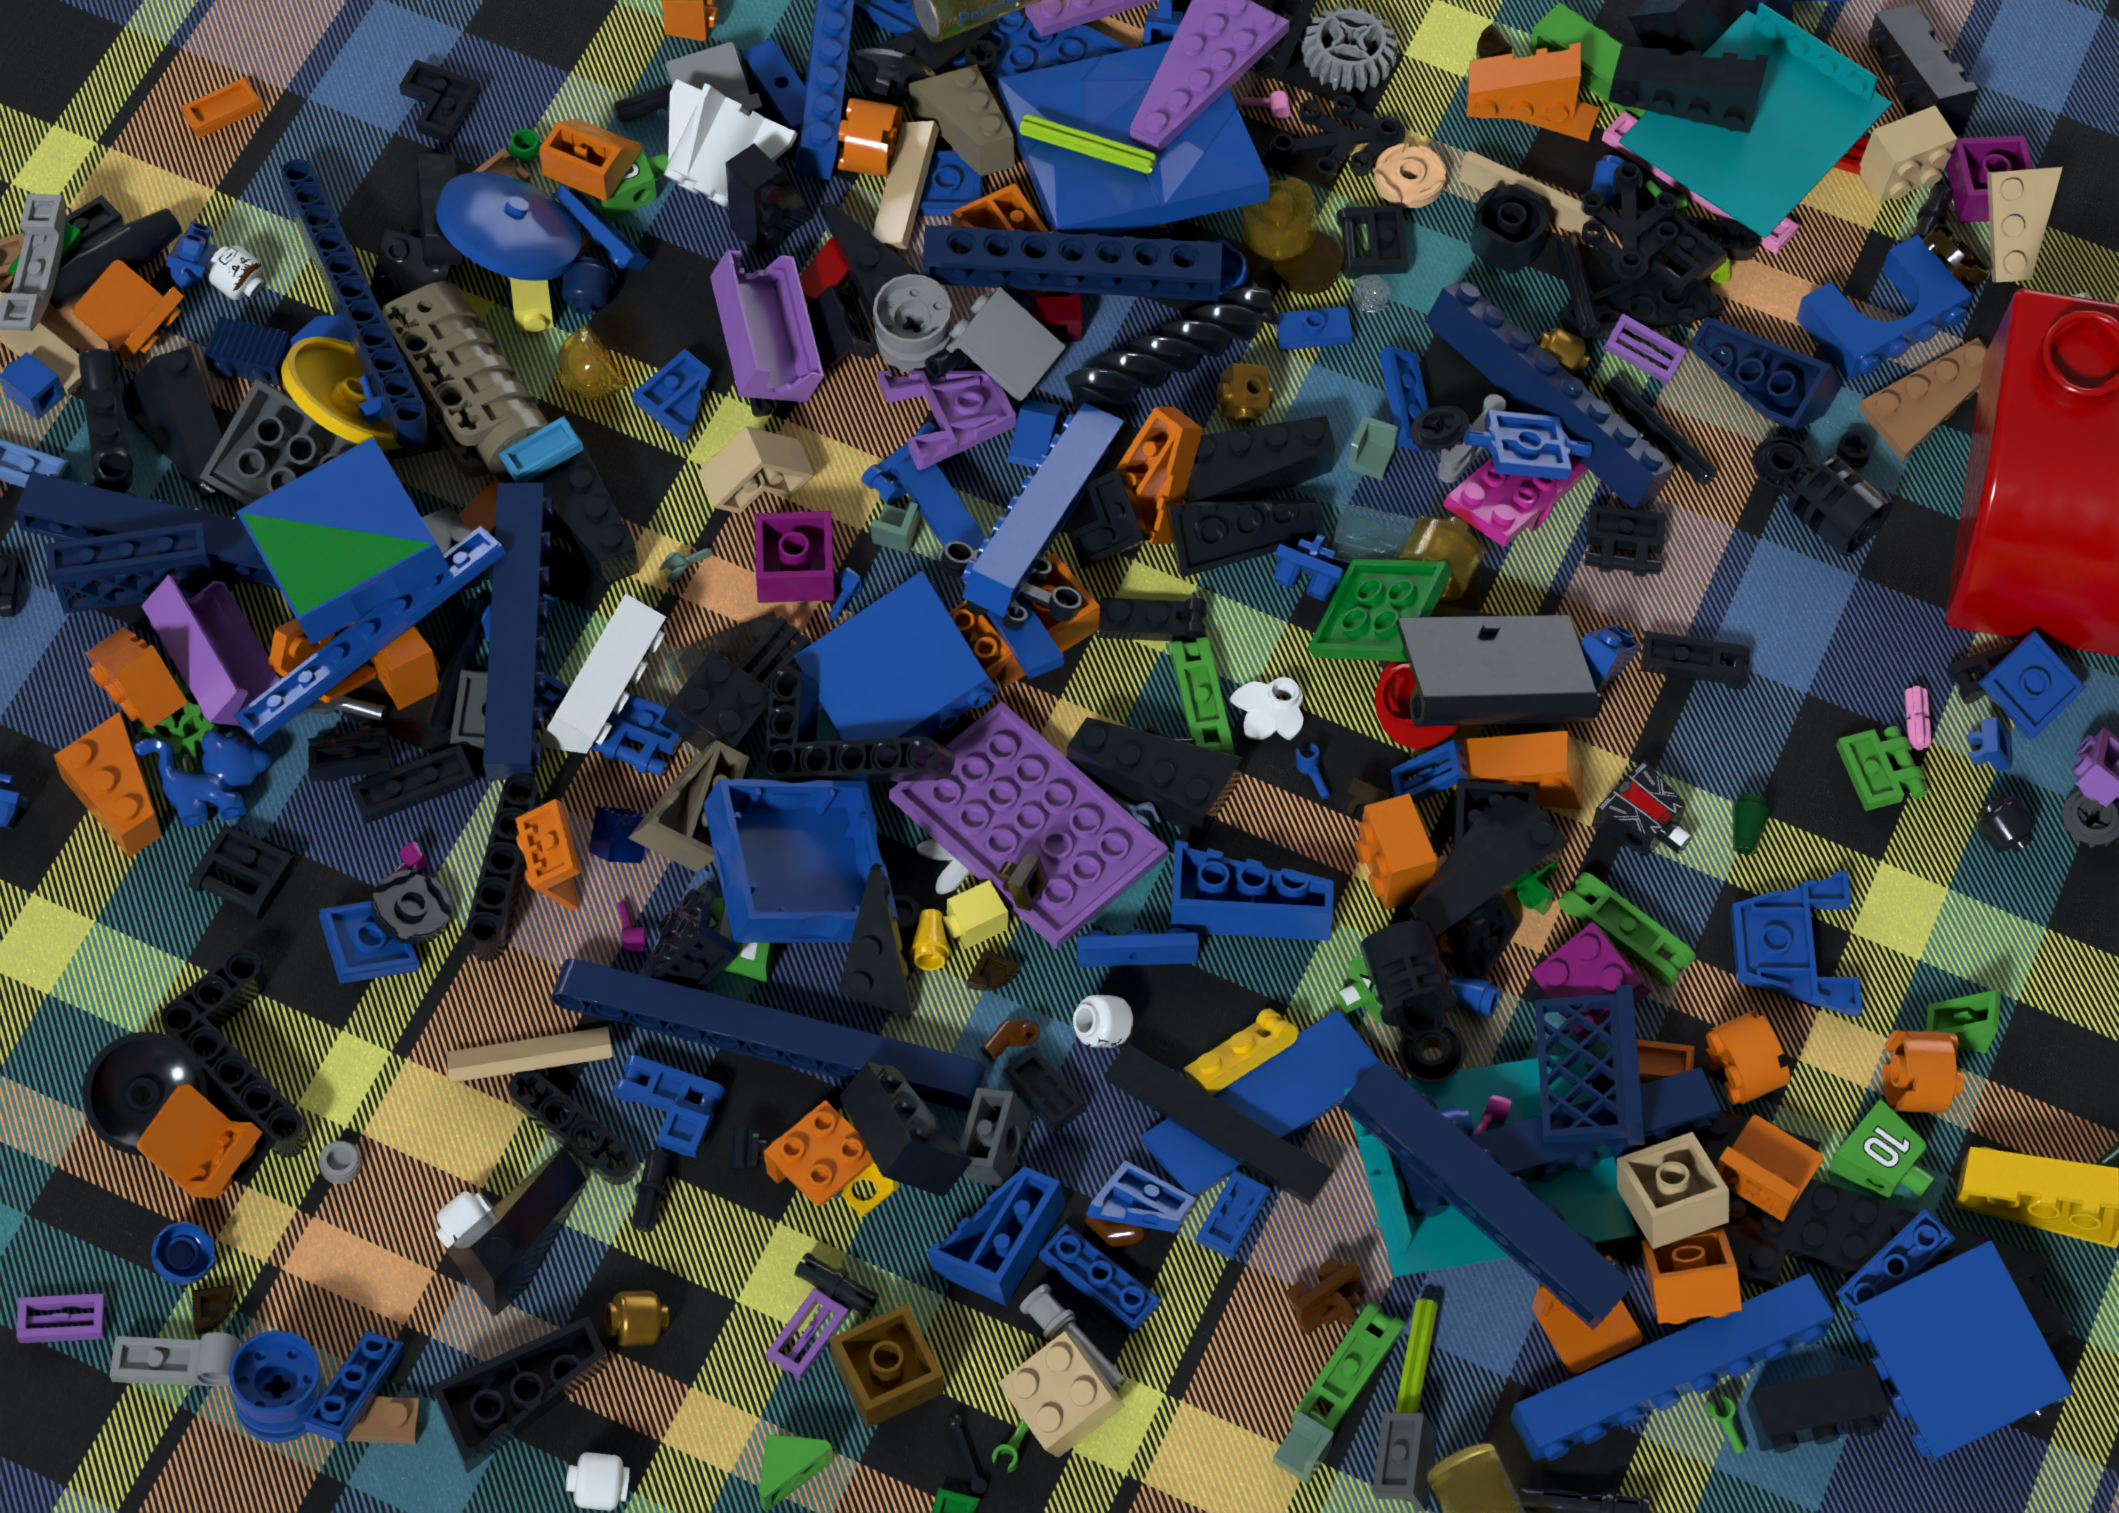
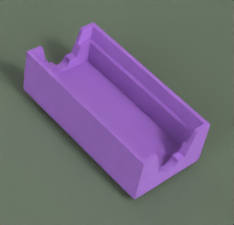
[710,250,824,402]
[142,575,282,726]

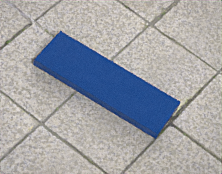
[1141,1009,1379,1198]

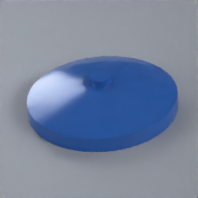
[435,172,581,281]

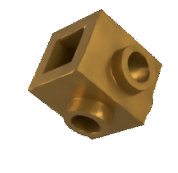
[1216,363,1273,424]

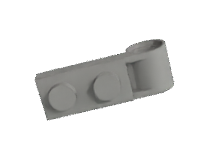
[109,1332,240,1386]

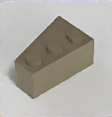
[909,64,1015,176]
[628,740,750,872]

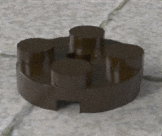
[1923,223,1990,288]

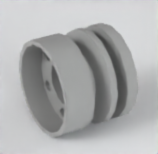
[873,274,953,372]

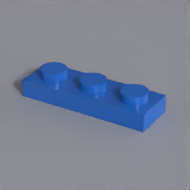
[553,184,649,271]
[1379,346,1431,453]

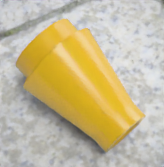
[910,909,950,971]

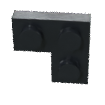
[399,59,481,143]
[1068,469,1150,569]

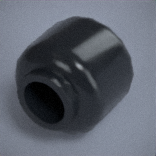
[1976,794,2036,854]

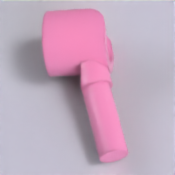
[1240,91,1290,119]

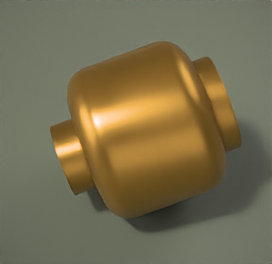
[1536,328,1589,376]
[604,1290,669,1347]

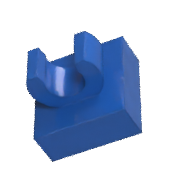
[1967,717,2011,771]
[657,1104,711,1158]

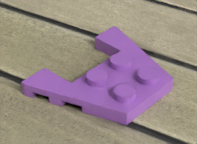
[877,371,1016,470]

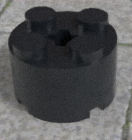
[1471,185,1548,274]

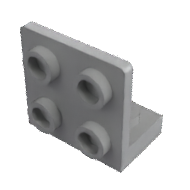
[665,42,762,112]

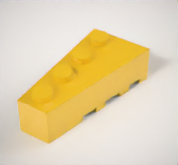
[1954,1147,2119,1248]

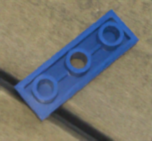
[741,38,805,132]
[1076,928,1199,967]
[1835,1208,1956,1312]
[1039,1224,1161,1334]
[304,1330,405,1444]

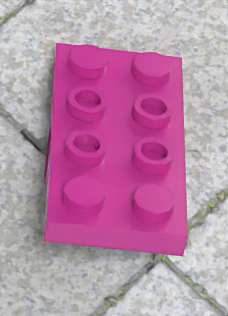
[1443,455,1588,547]

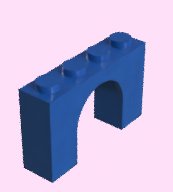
[1796,234,1972,380]

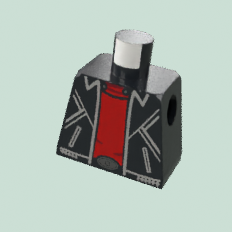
[1592,760,1692,856]

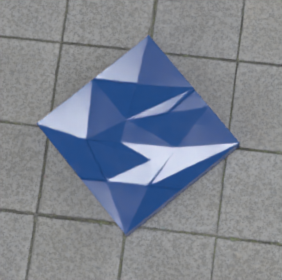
[998,41,1270,236]

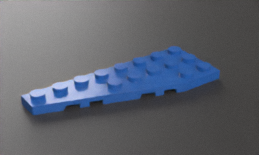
[853,0,1131,88]

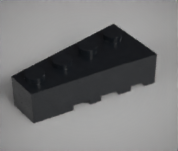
[431,1316,607,1474]

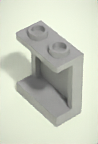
[946,287,1066,407]

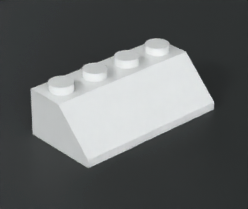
[539,594,666,754]

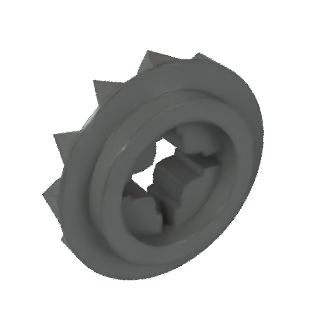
[2060,791,2119,848]

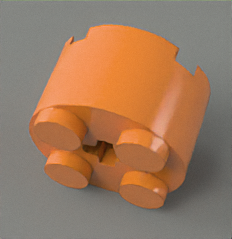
[837,98,902,177]
[1704,1010,1790,1105]
[1882,1030,1964,1113]

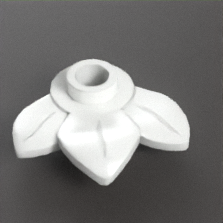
[1230,677,1304,740]

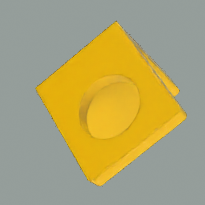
[841,1162,900,1217]

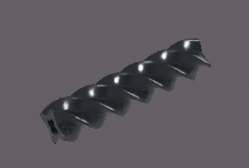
[1065,281,1279,411]

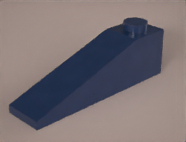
[1688,316,1843,431]

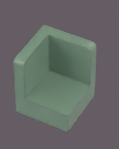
[1347,415,1399,481]
[870,502,921,554]
[1272,1411,1334,1484]

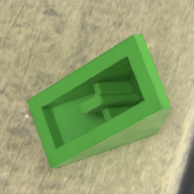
[1926,989,2001,1053]
[759,1434,833,1512]

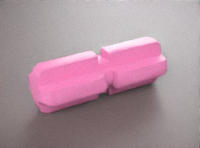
[1904,685,1932,751]

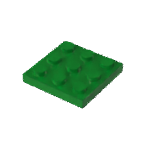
[1307,559,1453,662]

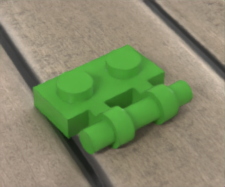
[1836,726,1928,811]

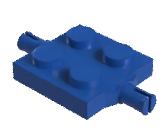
[1464,410,1592,480]

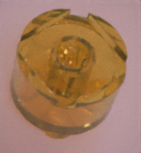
[1242,176,1317,262]
[1398,517,1485,602]

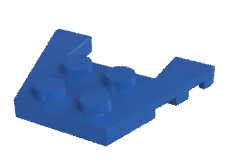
[1730,871,1863,1017]

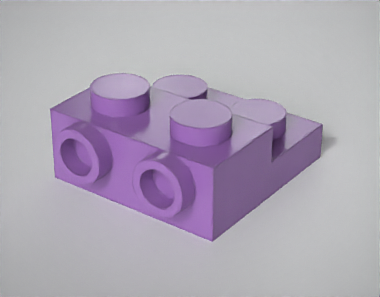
[2071,728,2119,807]

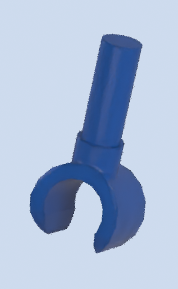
[358,375,384,425]
[828,567,863,621]
[1296,744,1330,799]

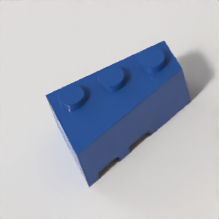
[927,1166,1066,1306]

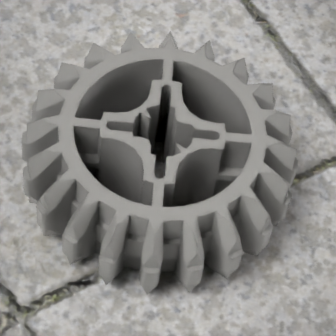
[1301,3,1398,94]

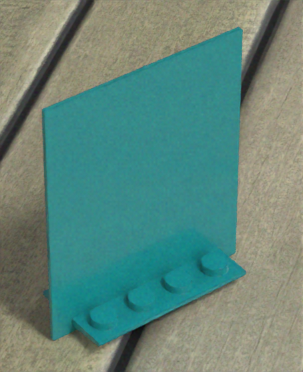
[1619,3,1892,238]
[1344,1053,1637,1277]

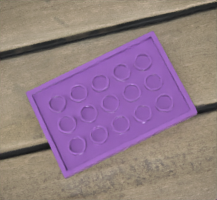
[889,701,1168,949]

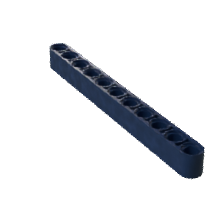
[281,159,430,449]
[550,959,986,1110]

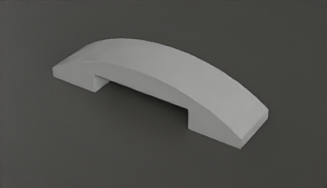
[0,194,65,331]

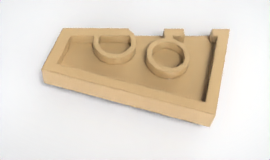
[1987,167,2063,283]

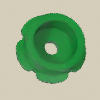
[508,129,542,163]

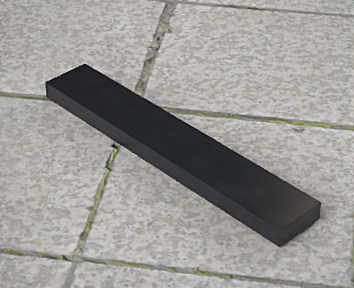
[1104,1043,1334,1207]

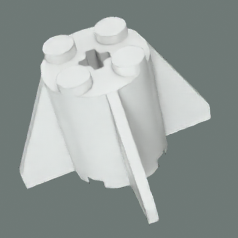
[664,79,798,208]

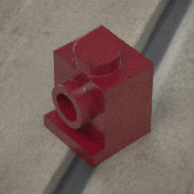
[1028,293,1082,342]

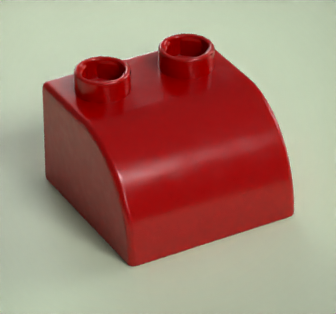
[1945,288,2119,657]

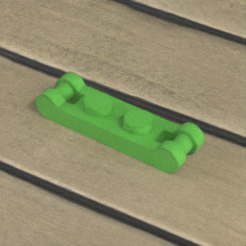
[1169,636,1234,755]
[1558,872,1696,987]
[1291,1301,1407,1433]

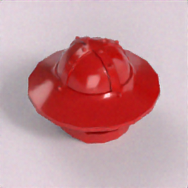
[1375,661,1459,749]

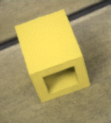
[510,277,554,332]
[943,880,1008,949]

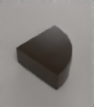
[1476,24,1512,59]
[967,949,1021,991]
[192,1285,236,1335]

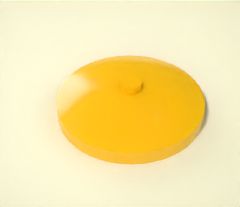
[281,337,403,450]

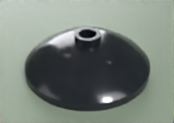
[82,1032,208,1156]

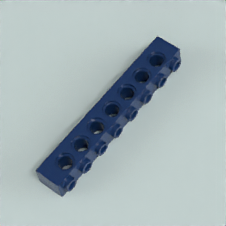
[922,225,1222,301]

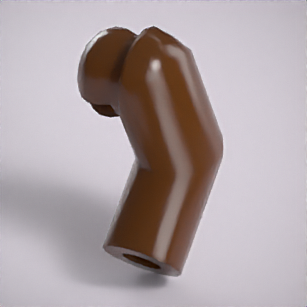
[980,1020,1040,1061]
[1085,1216,1148,1247]

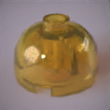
[557,325,628,401]

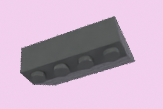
[200,379,396,505]

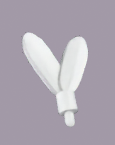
[917,839,971,895]

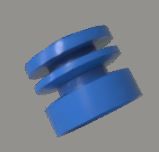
[229,1330,324,1443]

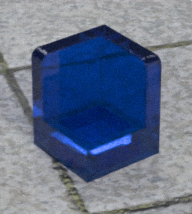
[589,806,646,863]

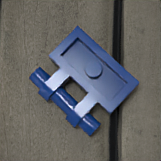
[591,693,682,777]

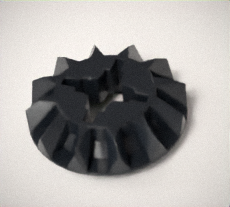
[1410,406,1470,455]

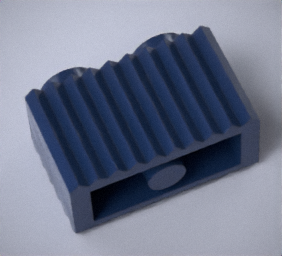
[204,317,292,386]

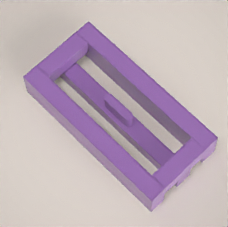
[1603,314,1687,385]
[766,1288,849,1381]
[16,1293,106,1343]

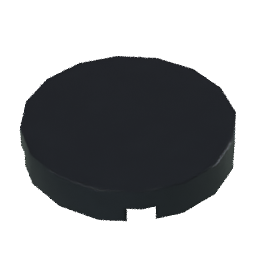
[371,870,452,945]

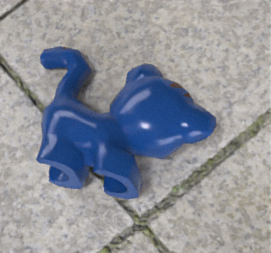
[133,730,273,828]

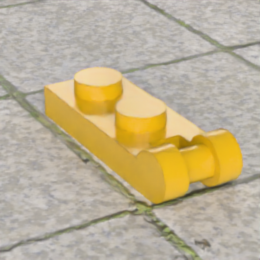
[1184,1009,1298,1095]

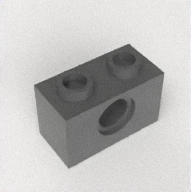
[960,1087,1030,1186]

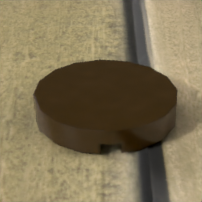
[1270,228,1343,295]

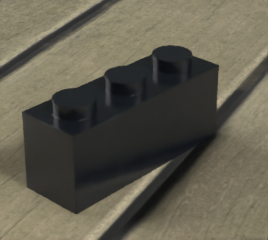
[1746,1365,1889,1453]

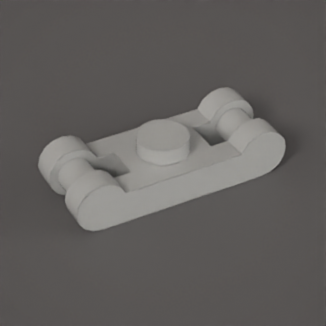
[1438,394,1506,483]

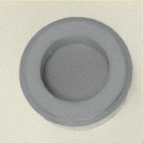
[319,1141,362,1184]

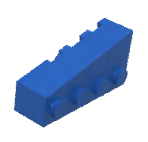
[1170,840,1334,941]

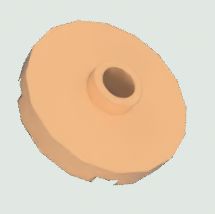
[1374,143,1446,208]

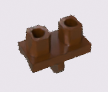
[1287,1258,1365,1335]

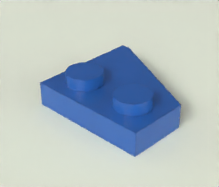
[632,349,712,443]
[1086,1160,1197,1233]

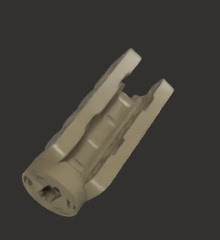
[382,281,549,479]

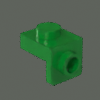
[1514,854,1561,915]

